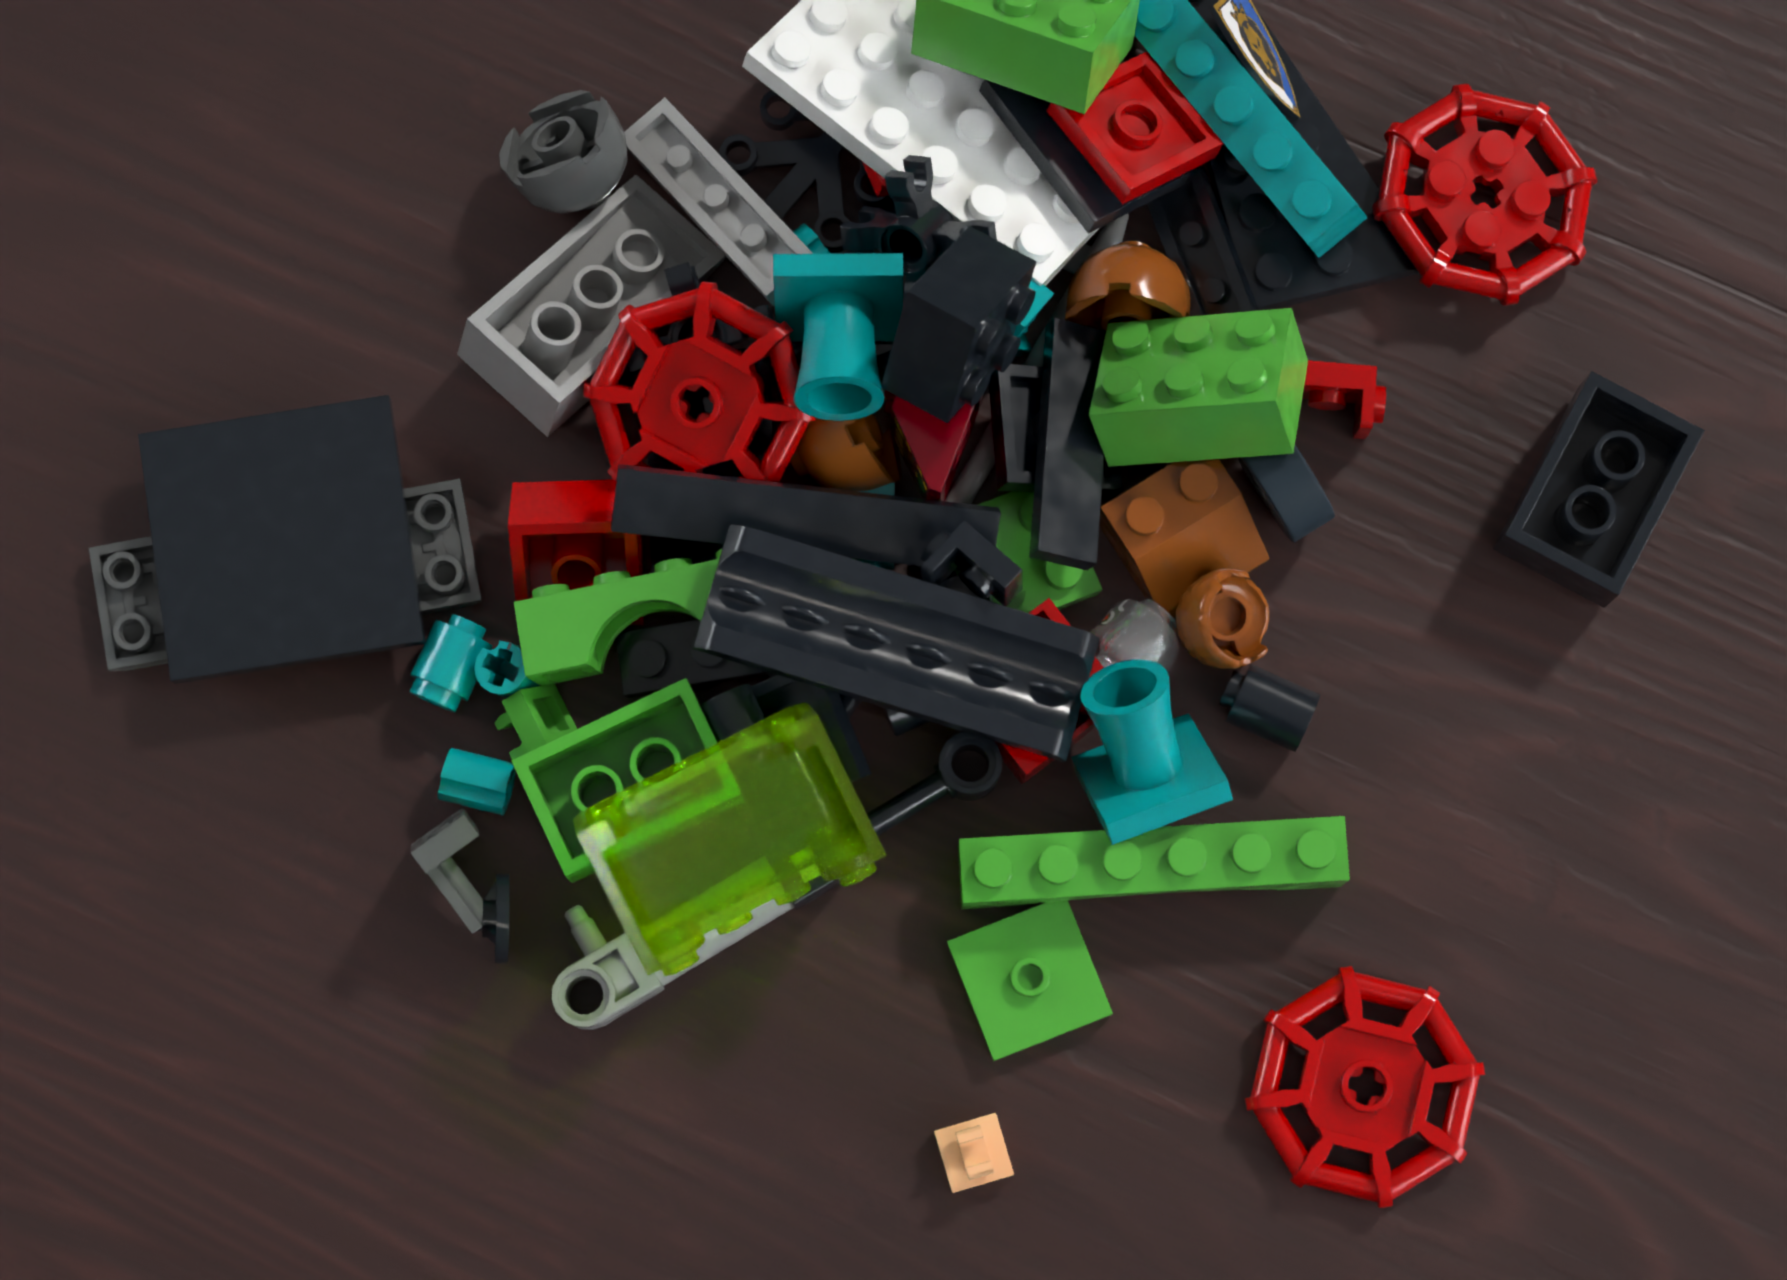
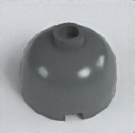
[499,90,627,214]

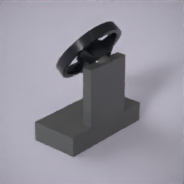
[411,807,509,964]

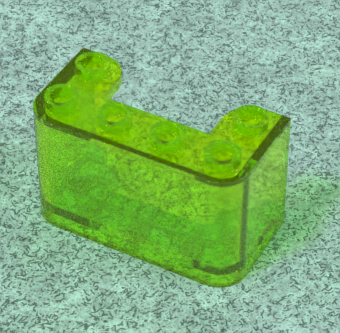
[573,702,887,976]

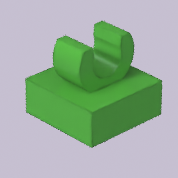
[495,684,577,759]

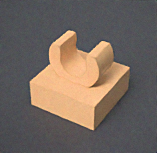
[934,1113,1014,1193]

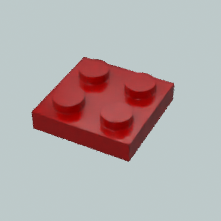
[1047,51,1223,204]

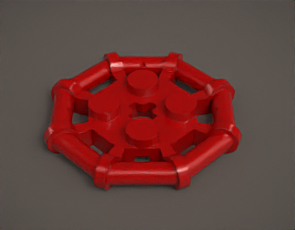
[1372,83,1598,306]
[583,281,817,482]
[1245,966,1486,1208]

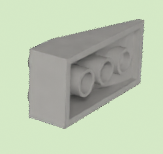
[457,175,725,437]

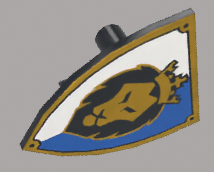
[1208,0,1300,121]

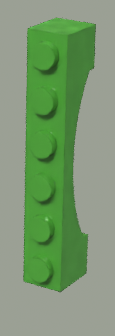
[958,816,1350,909]

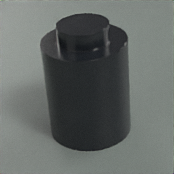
[1218,664,1321,752]

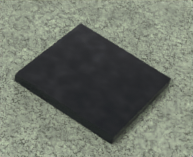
[138,395,426,684]

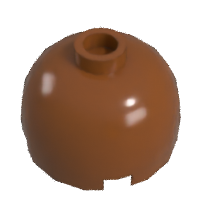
[1065,241,1191,331]
[790,408,901,491]

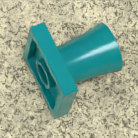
[773,253,903,421]
[1071,659,1233,845]

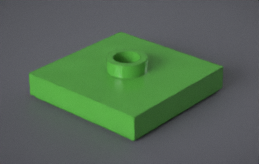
[947,900,1113,1062]

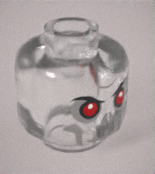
[1090,598,1180,670]

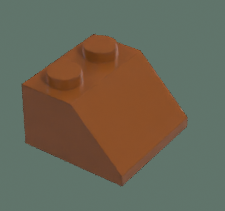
[1099,459,1270,626]

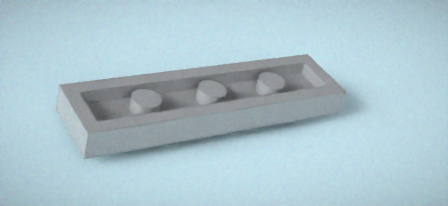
[624,97,813,306]

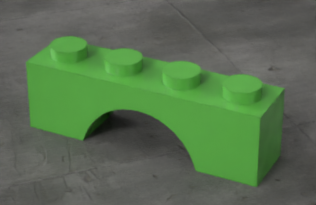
[514,549,722,686]

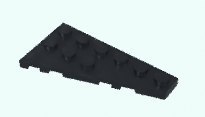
[1188,0,1419,310]

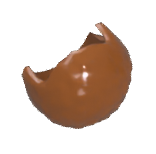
[1176,568,1269,669]

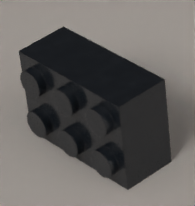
[1493,371,1705,608]

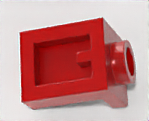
[1302,360,1386,440]

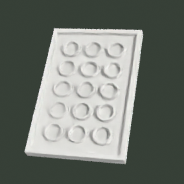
[742,0,1099,287]

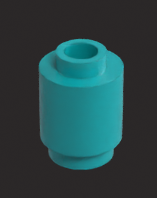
[409,614,493,713]

